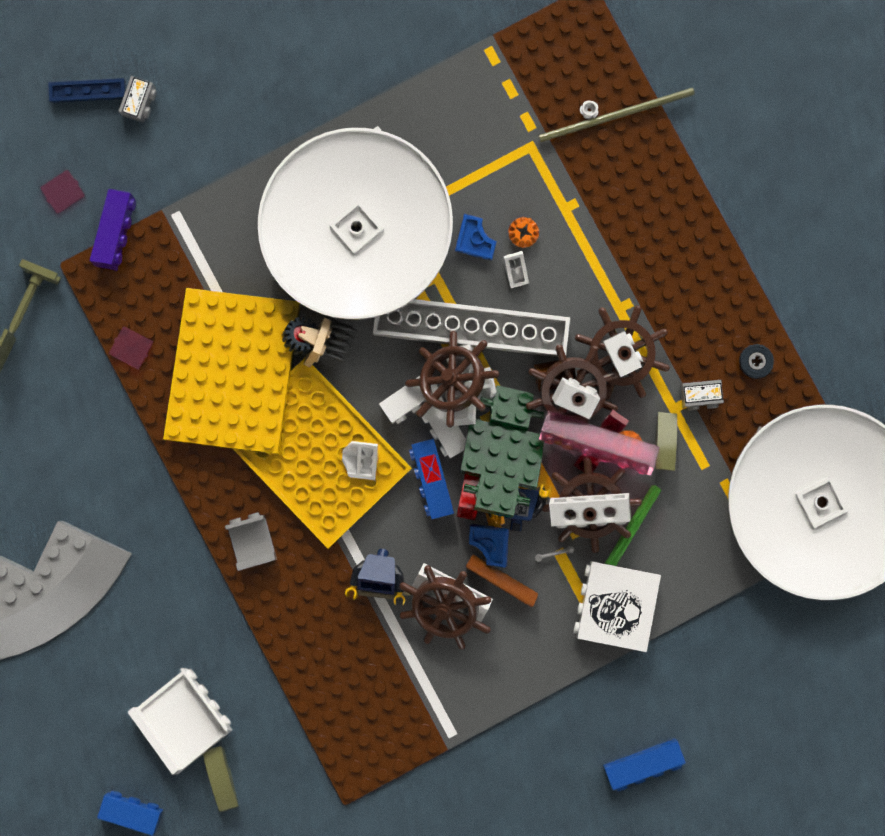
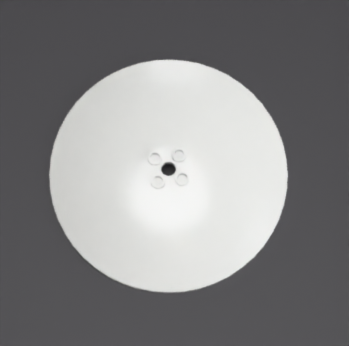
[258,128,453,320]
[728,405,885,600]

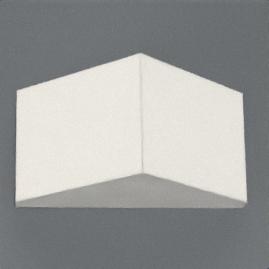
[503,251,529,288]

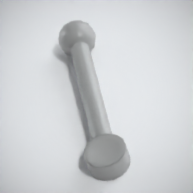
[535,546,574,562]

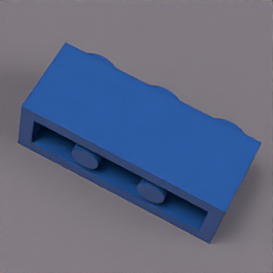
[97,791,163,836]

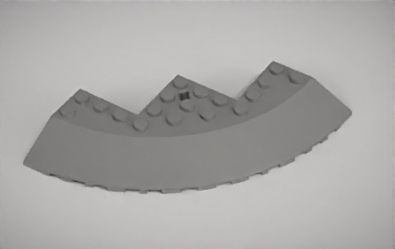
[0,521,132,660]

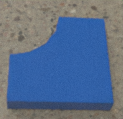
[455,214,497,261]
[469,524,509,568]

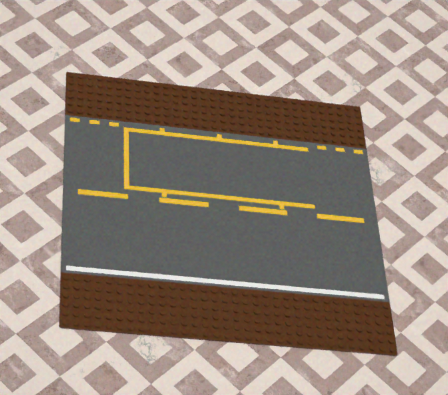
[60,0,827,805]

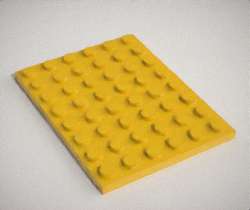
[163,288,300,454]
[233,357,412,549]

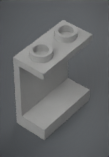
[225,512,277,571]

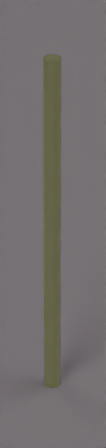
[538,88,695,142]

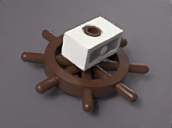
[575,305,670,400]
[526,344,620,435]

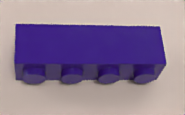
[90,189,136,270]

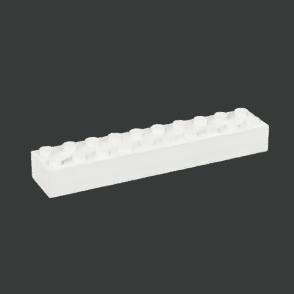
[373,299,570,357]

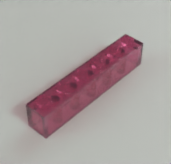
[539,411,660,475]

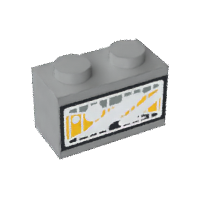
[119,76,157,123]
[680,380,724,411]

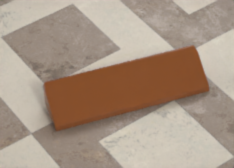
[466,555,538,607]

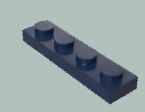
[48,78,126,103]

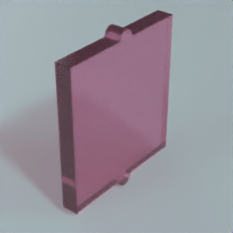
[40,169,85,214]
[109,326,153,370]

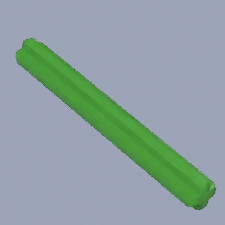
[605,485,661,566]

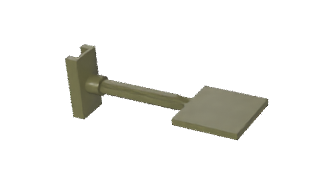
[0,259,61,372]

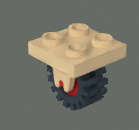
[282,317,332,367]

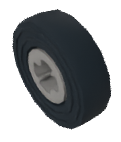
[739,344,774,379]

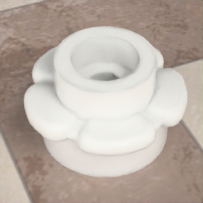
[580,101,598,119]

